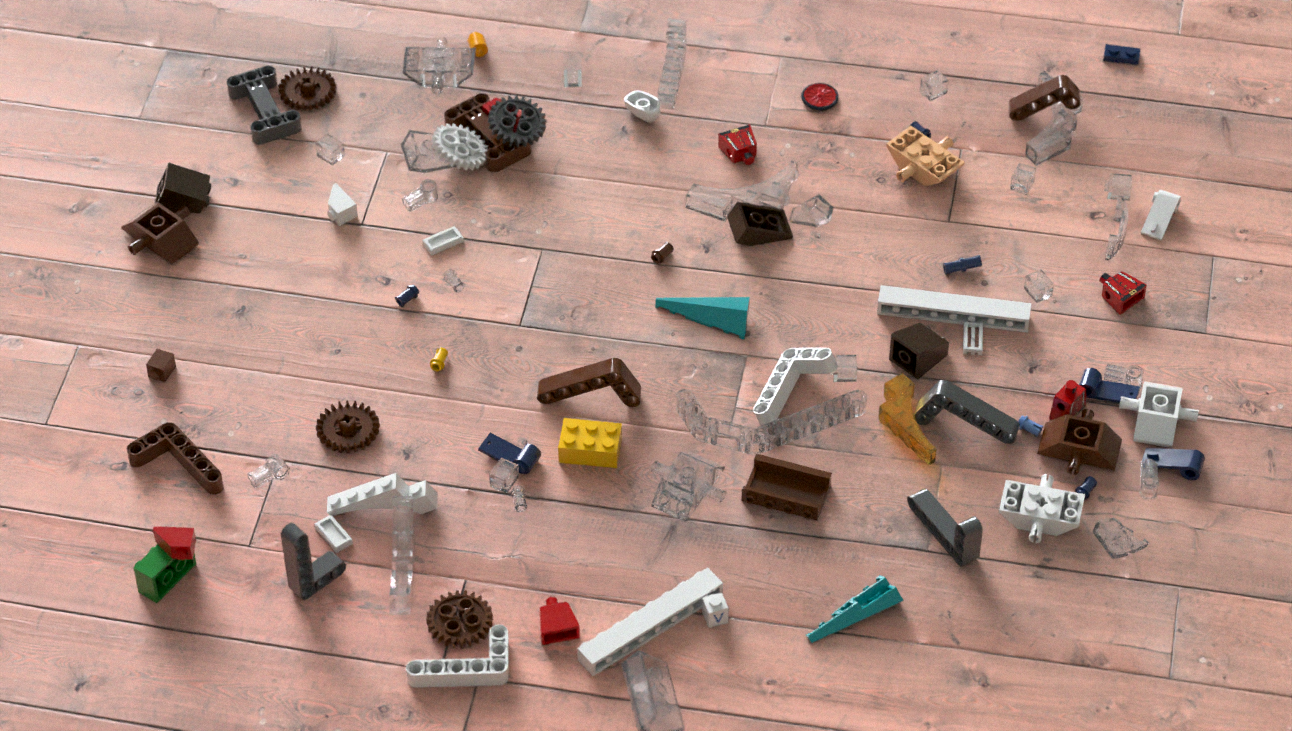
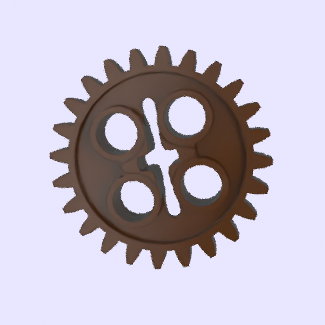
[426,590,493,649]

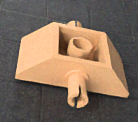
[886,126,965,186]

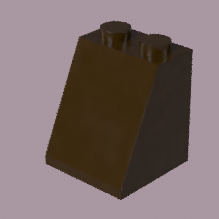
[155,162,212,213]
[889,323,949,379]

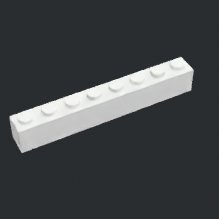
[877,285,1031,333]
[577,568,723,676]

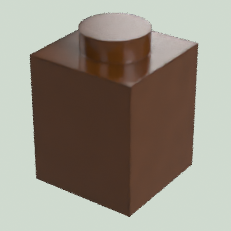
[146,349,176,382]

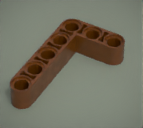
[537,358,641,407]
[127,422,223,495]

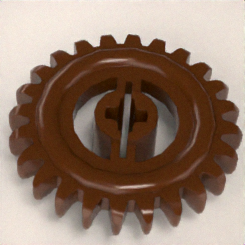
[278,66,337,111]
[316,400,380,453]

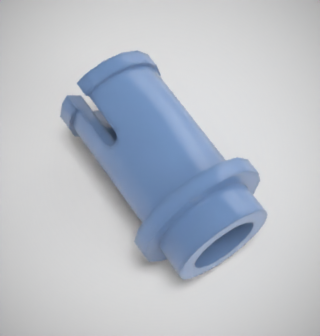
[1018,416,1043,437]

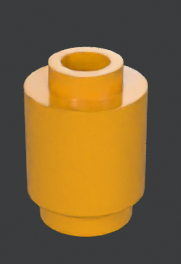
[467,32,488,57]

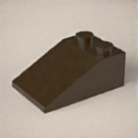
[727,202,793,246]

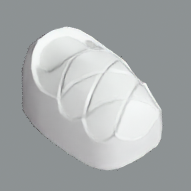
[624,91,660,122]

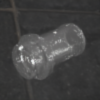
[443,269,465,292]
[511,486,527,512]

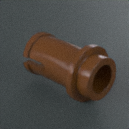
[651,242,674,264]

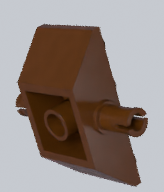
[121,203,199,264]
[1037,409,1122,475]

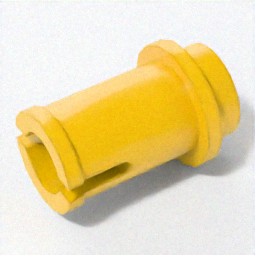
[430,347,448,372]

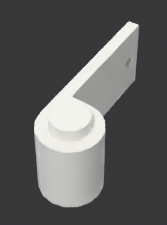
[1141,189,1181,241]

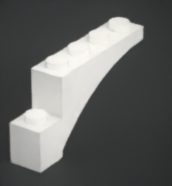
[327,473,438,516]

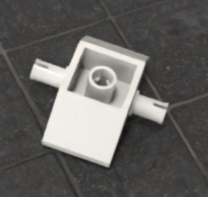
[1119,381,1199,448]
[999,474,1085,543]

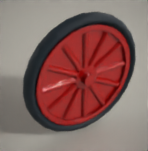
[801,83,839,110]

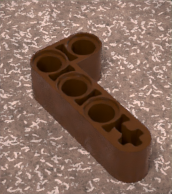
[1009,75,1081,121]

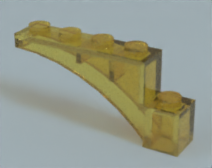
[878,373,937,466]

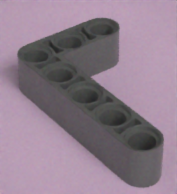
[913,380,1019,444]
[907,488,983,566]
[281,523,346,600]

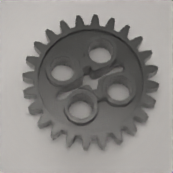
[488,95,547,148]

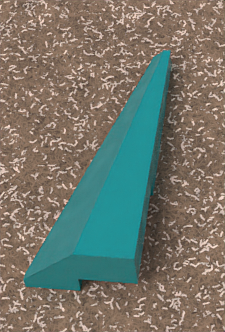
[655,297,750,339]
[806,575,904,643]

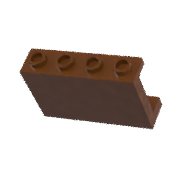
[741,454,832,520]

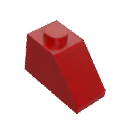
[153,526,196,560]

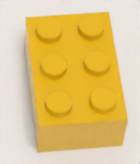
[558,418,622,468]

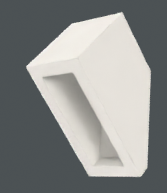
[327,183,358,226]

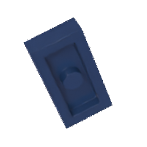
[1103,44,1141,65]

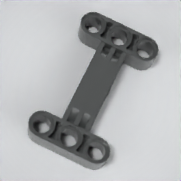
[226,65,302,145]

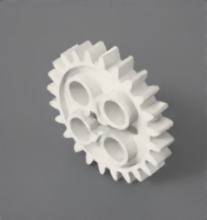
[431,123,488,171]

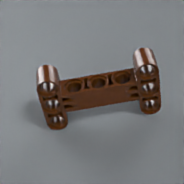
[444,93,532,172]

